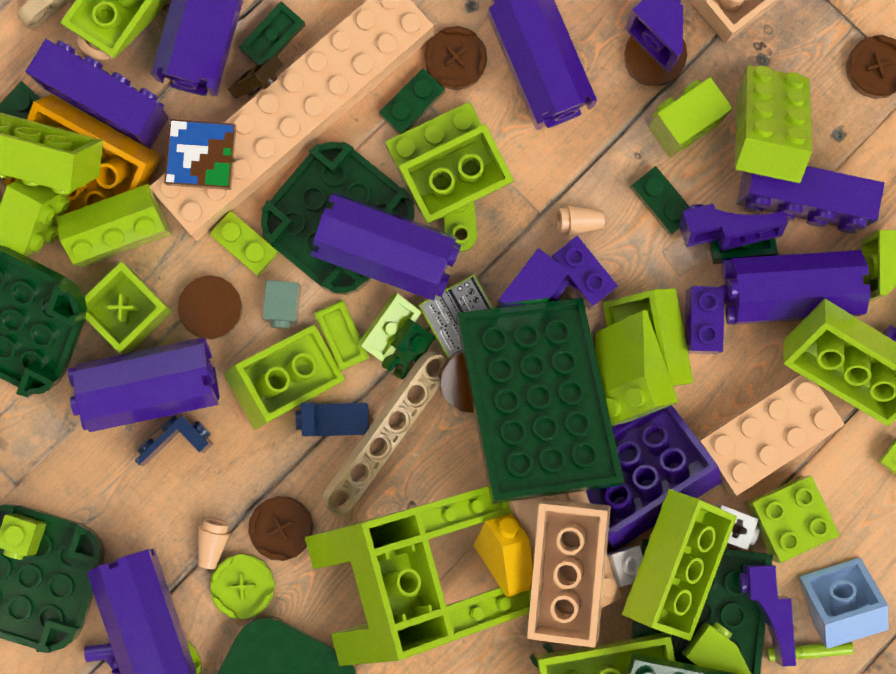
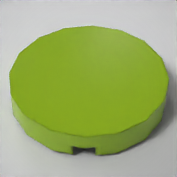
[210,554,275,619]

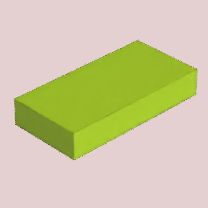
[314,300,370,371]

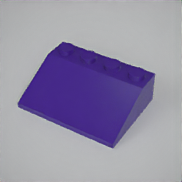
[586,405,722,551]

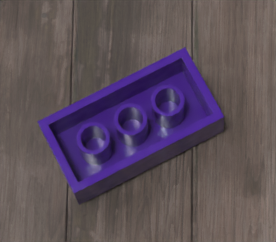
[25,38,169,149]
[736,166,885,234]

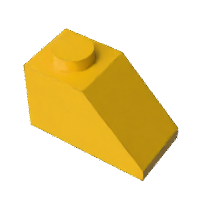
[473,513,533,597]

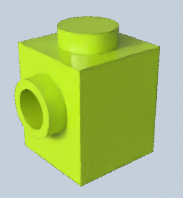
[0,513,47,560]

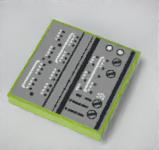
[418,274,493,358]

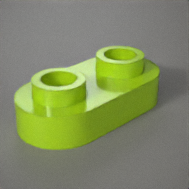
[444,202,477,253]

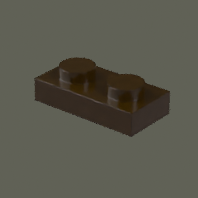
[227,55,283,99]

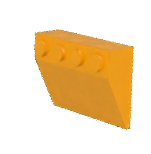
[3,94,162,214]

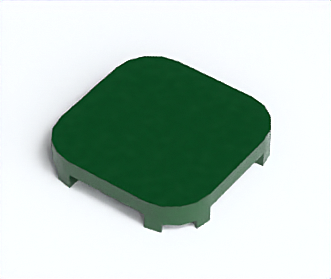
[261,141,415,295]
[0,245,87,398]
[0,504,105,653]
[217,616,357,674]

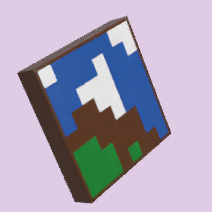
[164,119,237,190]

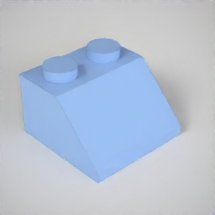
[799,557,889,649]

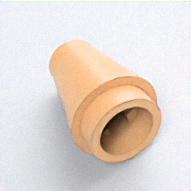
[556,205,605,237]
[197,518,230,569]

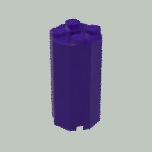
[151,0,243,96]
[487,0,597,130]
[311,192,461,301]
[720,250,870,325]
[68,337,220,432]
[87,549,197,674]

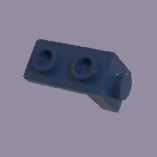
[295,403,369,437]
[135,415,213,466]

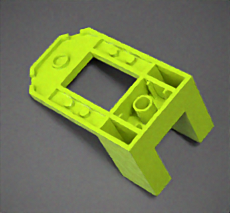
[305,486,531,666]

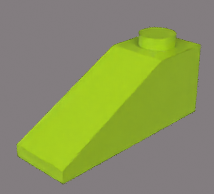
[681,622,751,674]

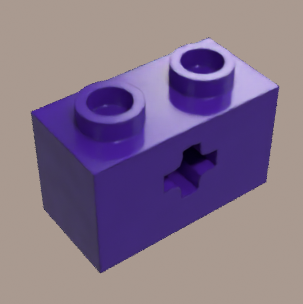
[551,235,618,309]
[685,286,724,355]

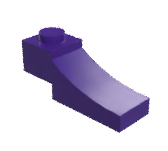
[679,204,788,251]
[738,564,796,667]

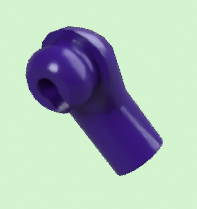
[84,643,120,674]

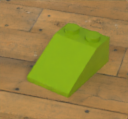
[60,0,167,59]
[595,310,679,426]
[223,324,345,430]

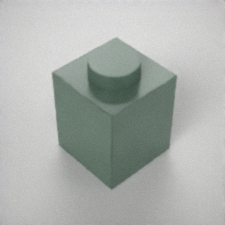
[263,280,301,329]

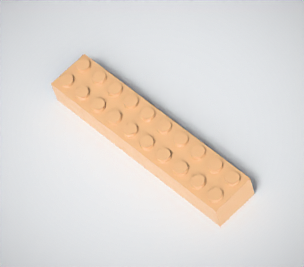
[150,0,434,241]

